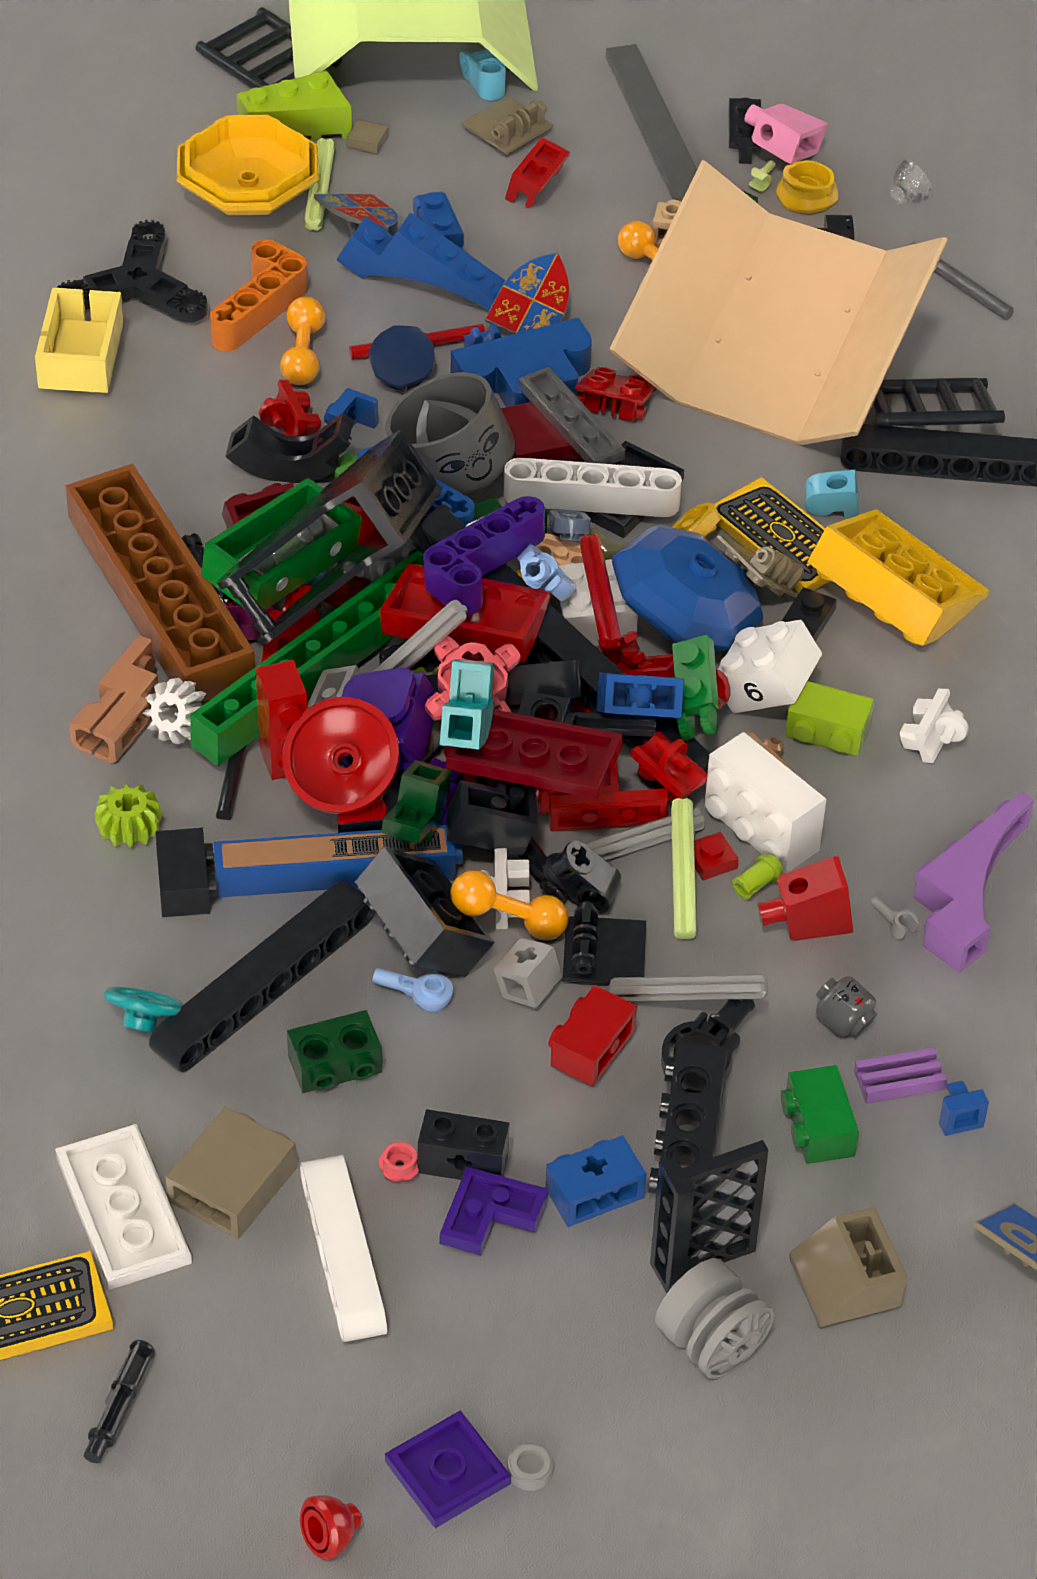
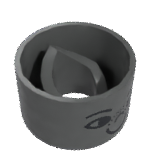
[385,372,515,498]

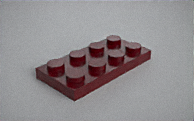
[446,709,622,800]

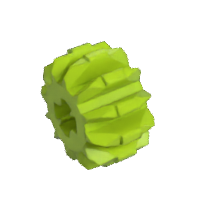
[94,782,162,849]

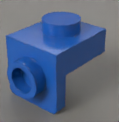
[324,388,378,428]

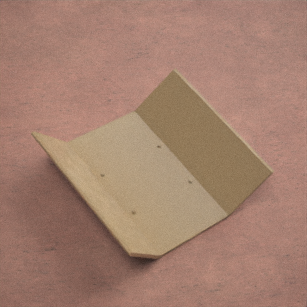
[609,160,948,445]

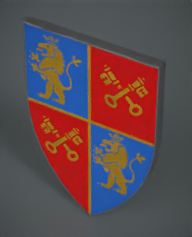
[314,194,398,236]
[484,252,570,334]

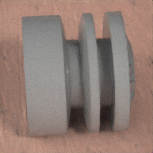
[655,1258,775,1379]

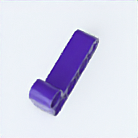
[423,496,545,614]

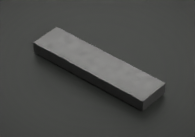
[519,367,625,464]

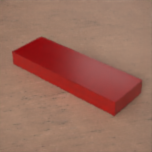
[549,788,668,831]

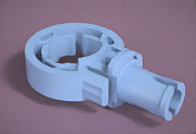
[517,544,577,602]

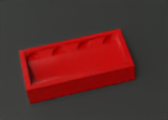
[380,564,550,663]

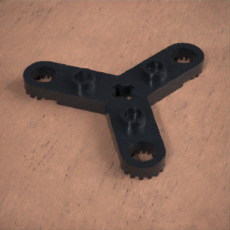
[57,219,208,322]

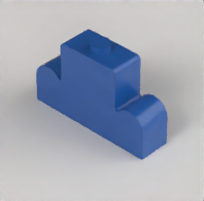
[450,317,592,407]

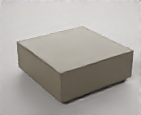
[347,119,389,154]

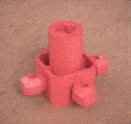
[425,636,521,720]

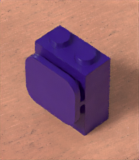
[341,668,436,771]

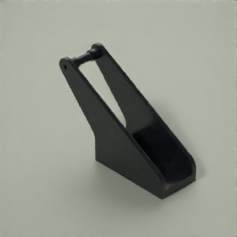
[217,429,442,645]

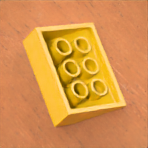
[807,509,990,646]

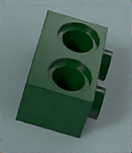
[287,1010,382,1094]

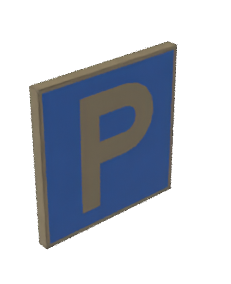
[973,1203,1037,1270]

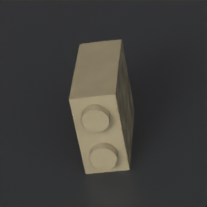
[166,1106,297,1240]

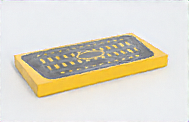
[714,477,830,593]
[0,1251,114,1360]

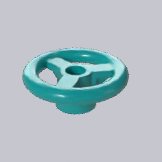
[103,987,184,1031]

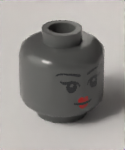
[816,976,877,1037]

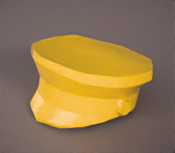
[776,160,838,214]

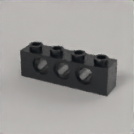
[648,1041,728,1211]

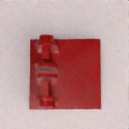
[575,367,657,422]

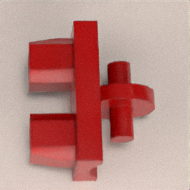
[258,379,321,437]
[631,731,707,802]

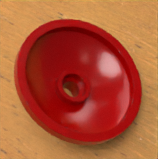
[282,697,400,814]

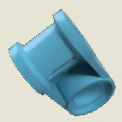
[459,48,506,101]

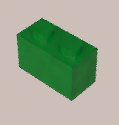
[781,1065,859,1164]

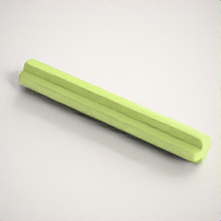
[304,138,335,231]
[671,798,696,940]

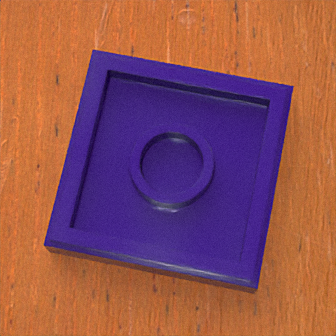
[385,1410,511,1528]

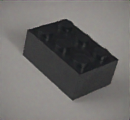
[355,847,495,977]

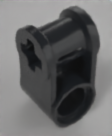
[542,840,621,914]

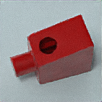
[757,856,854,941]

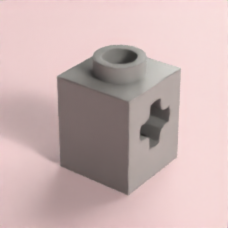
[494,937,562,1008]

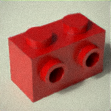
[548,985,637,1087]

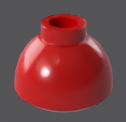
[300,1495,361,1560]

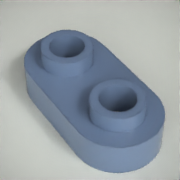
[549,510,591,541]

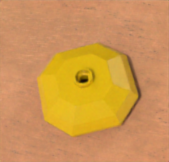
[177,115,319,215]

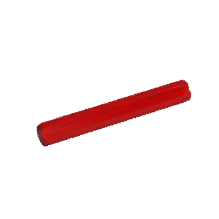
[580,534,621,650]

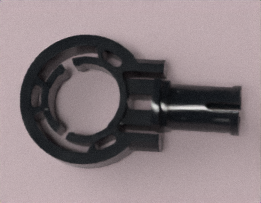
[661,999,755,1093]

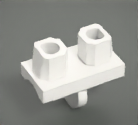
[900,688,969,763]
[481,848,530,929]

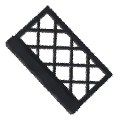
[650,1140,769,1293]

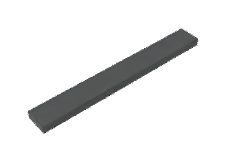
[606,44,697,202]

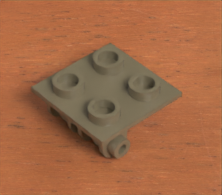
[462,96,553,155]
[717,534,804,598]

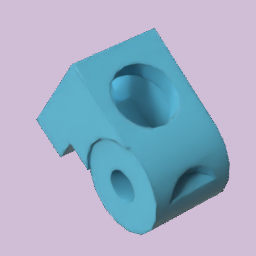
[805,469,859,518]

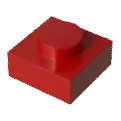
[694,831,739,881]

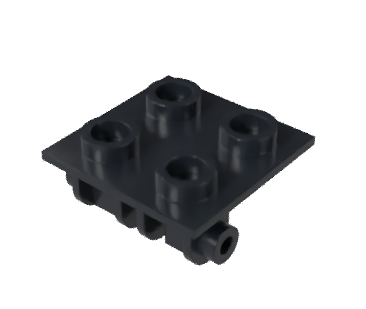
[562,901,646,984]

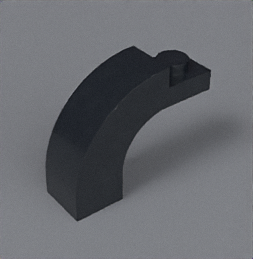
[225,413,354,483]

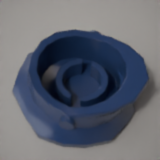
[368,325,435,390]

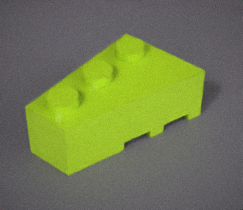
[236,70,352,141]

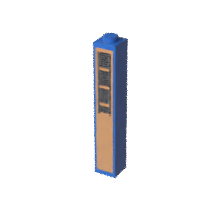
[213,825,463,898]

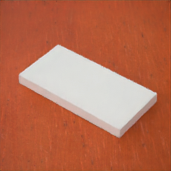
[55,1124,192,1290]

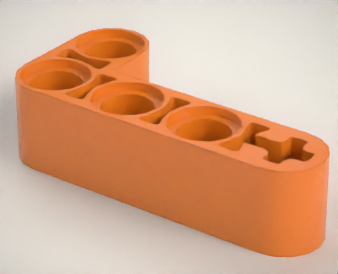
[210,239,308,352]

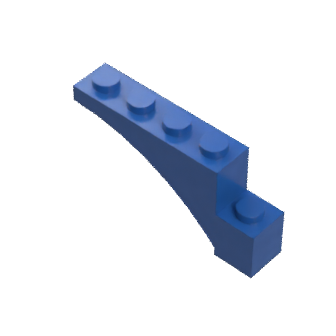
[336,212,506,311]

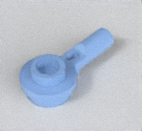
[372,968,453,1012]

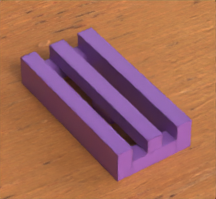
[854,1047,947,1104]

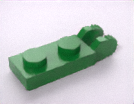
[672,634,719,741]

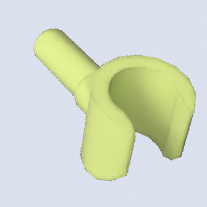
[749,160,776,193]

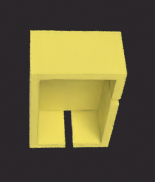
[35,288,124,393]

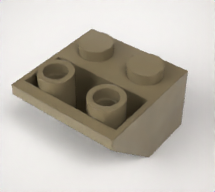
[789,1207,907,1327]

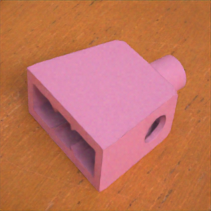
[744,104,829,164]

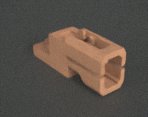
[69,635,158,763]

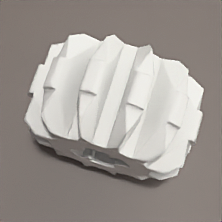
[142,678,207,744]

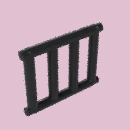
[195,7,342,88]
[873,378,1006,426]

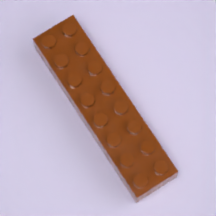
[65,463,255,702]

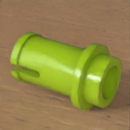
[732,853,783,900]

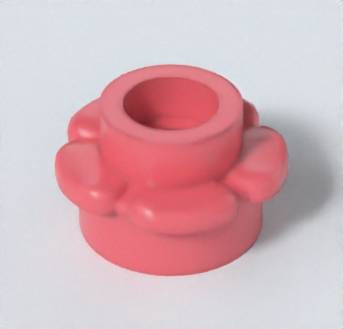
[379,1142,419,1182]

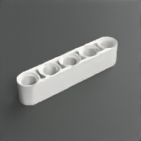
[504,458,682,517]
[300,1155,387,1343]

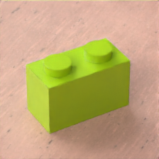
[785,681,874,756]

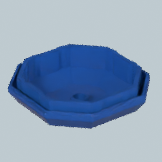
[612,525,764,652]

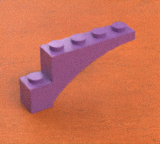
[914,791,1034,973]

